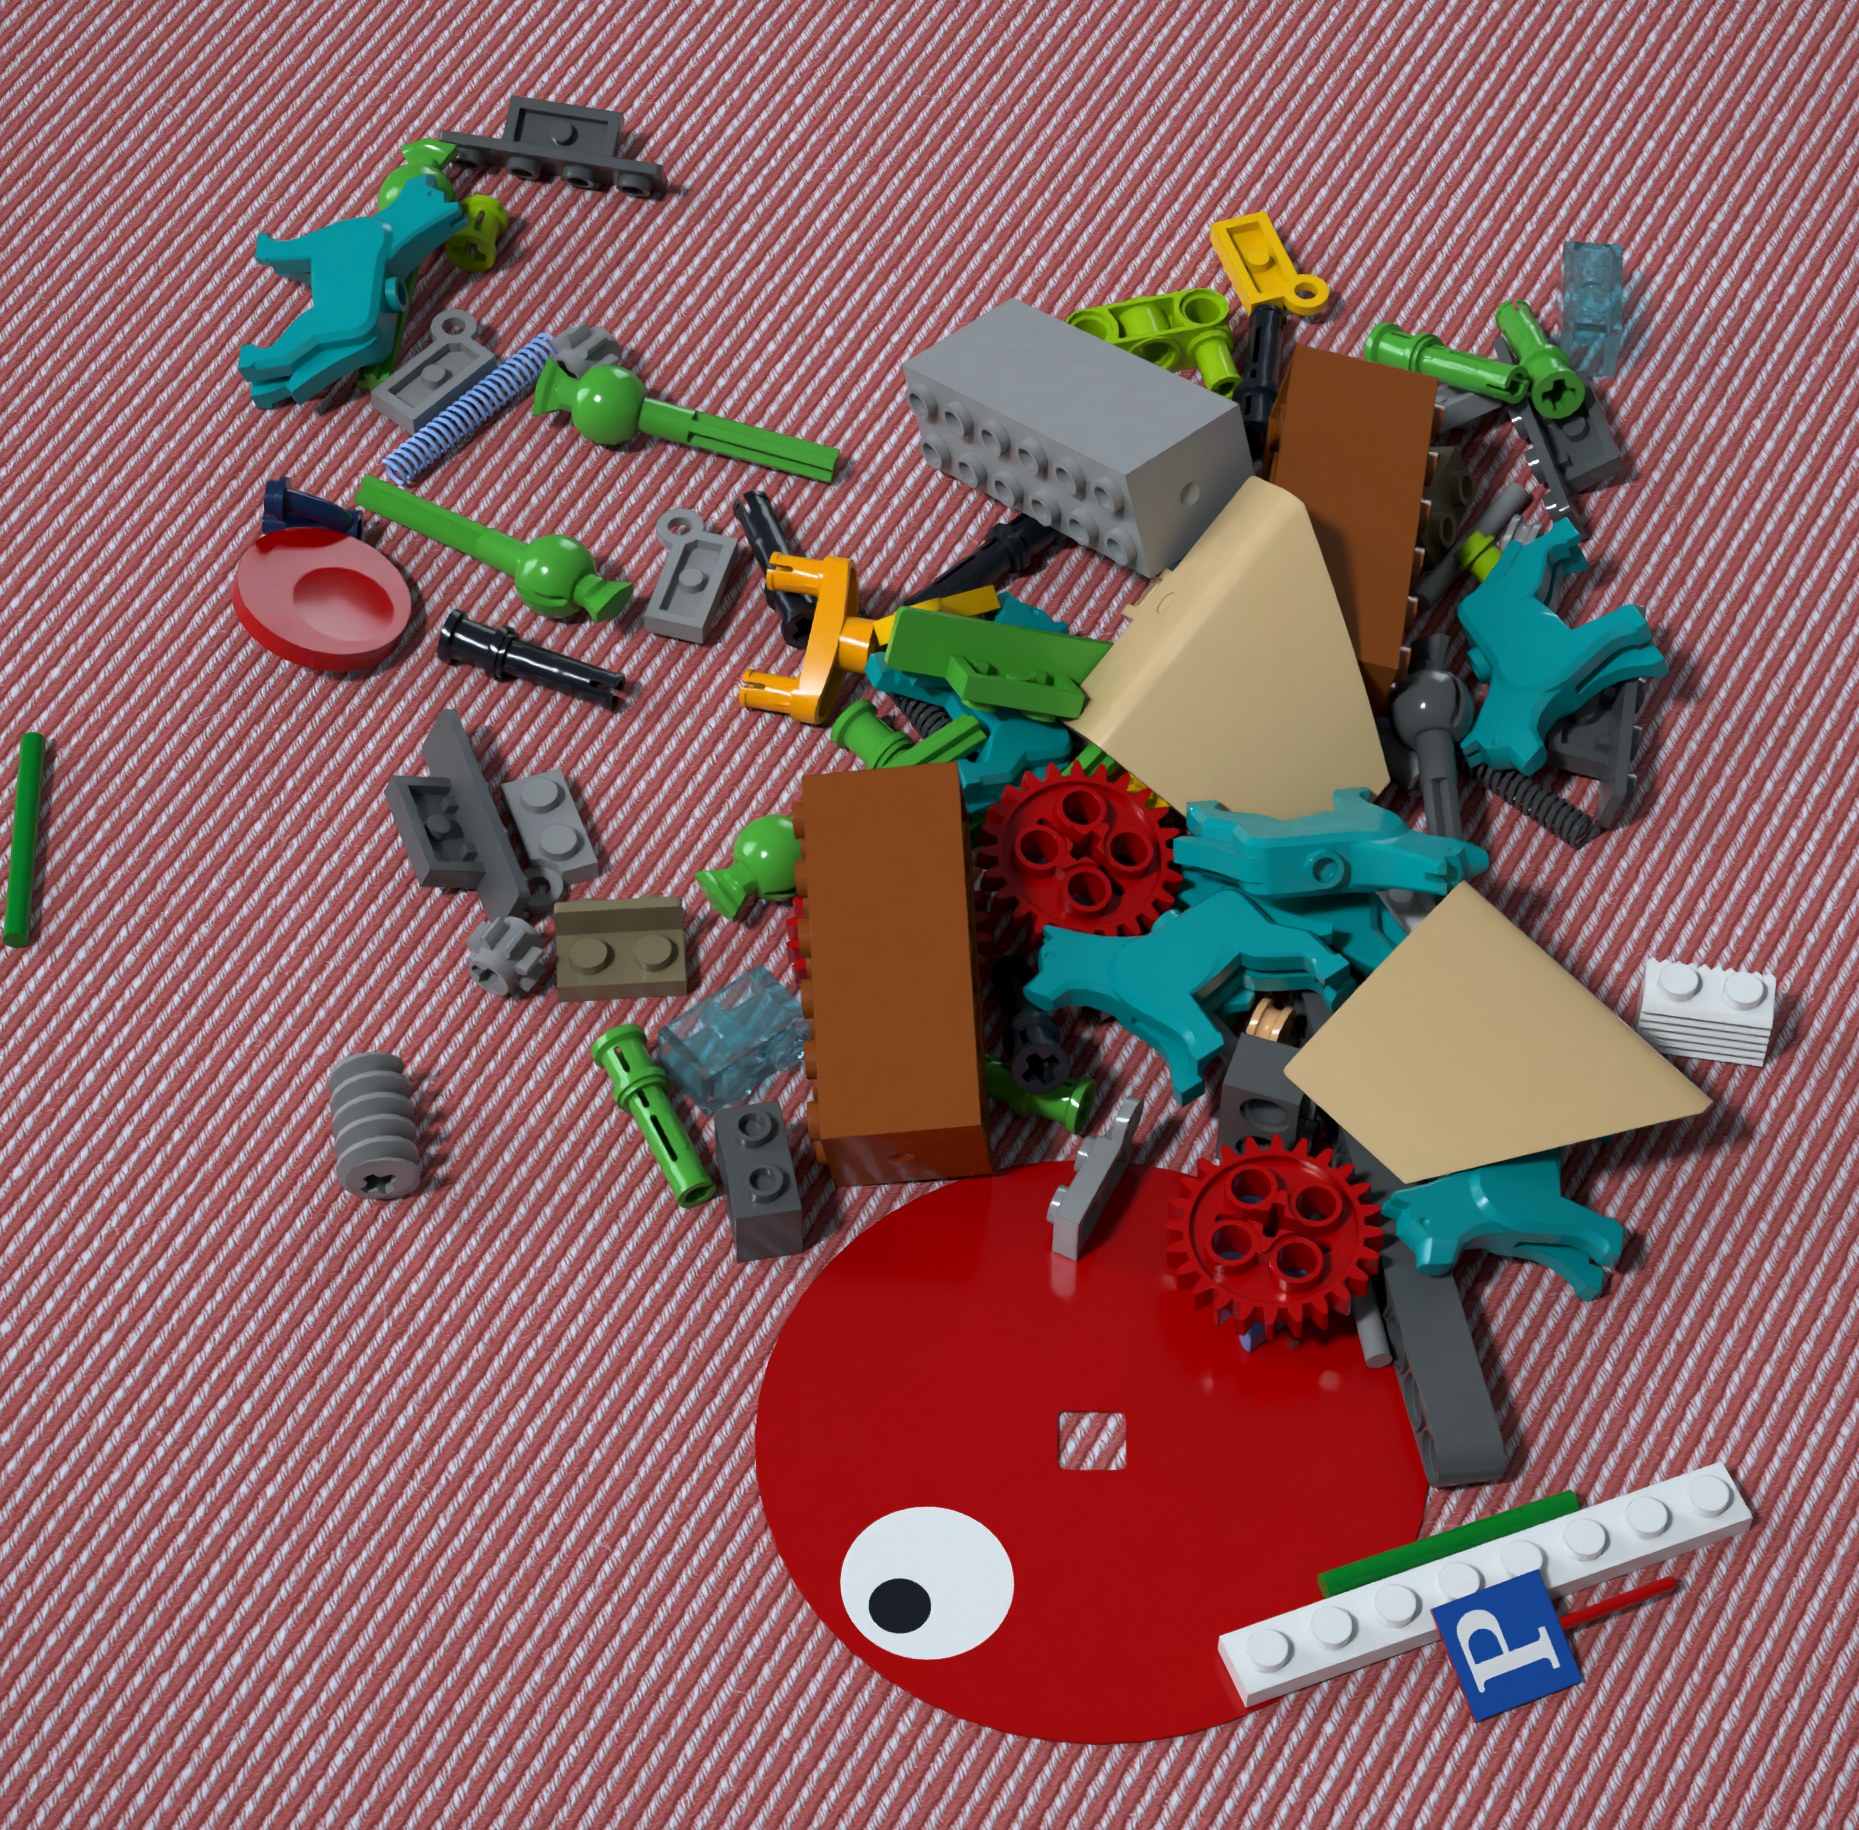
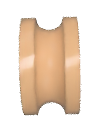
[1246,997,1296,1045]

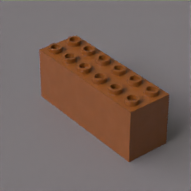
[1260,344,1445,721]
[792,761,993,1187]

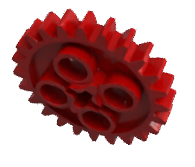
[975,760,1183,947]
[1164,1134,1383,1340]

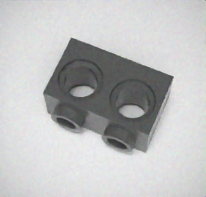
[1215,1032,1320,1160]
[714,1100,803,1263]

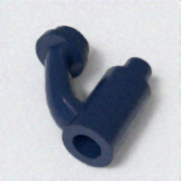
[262,476,363,541]

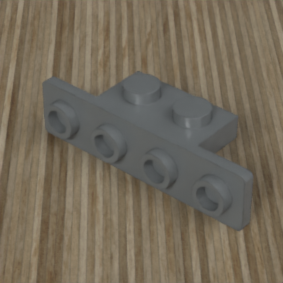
[438,95,668,197]
[1492,336,1626,540]
[1543,603,1652,829]
[384,709,530,924]

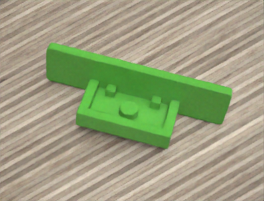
[884,606,1114,722]

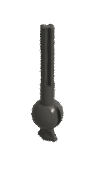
[1387,633,1475,906]

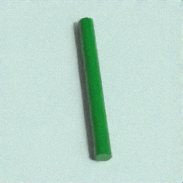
[3,732,46,948]
[1317,1490,1580,1599]

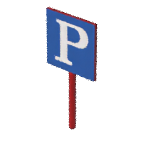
[1430,1569,1677,1723]

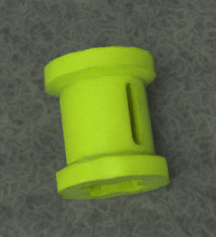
[444,194,509,272]

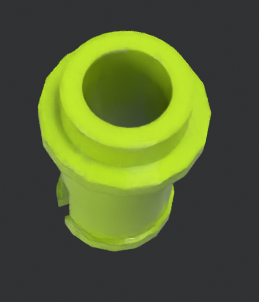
[1453,530,1503,583]

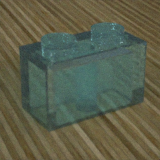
[1556,241,1623,378]
[658,964,810,1117]

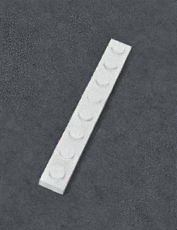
[1218,1461,1753,1708]

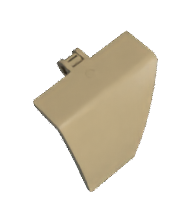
[1057,475,1390,820]
[1284,880,1715,1184]

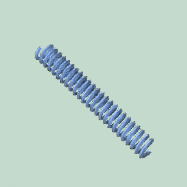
[381,333,557,486]

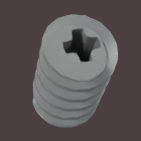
[328,1051,421,1200]

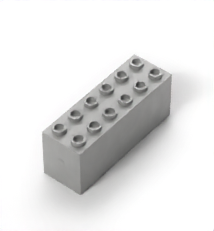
[902,297,1255,579]

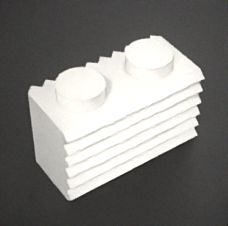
[1635,957,1776,1067]

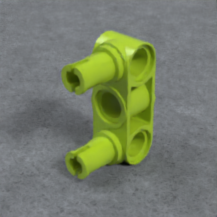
[1065,288,1242,400]

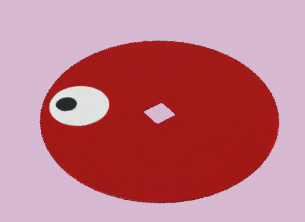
[755,1160,1428,1745]

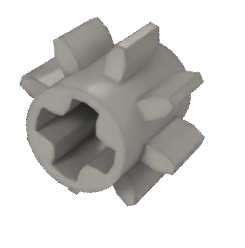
[550,322,621,379]
[465,916,546,996]

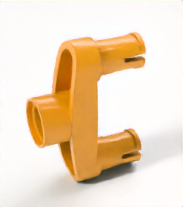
[739,551,884,725]

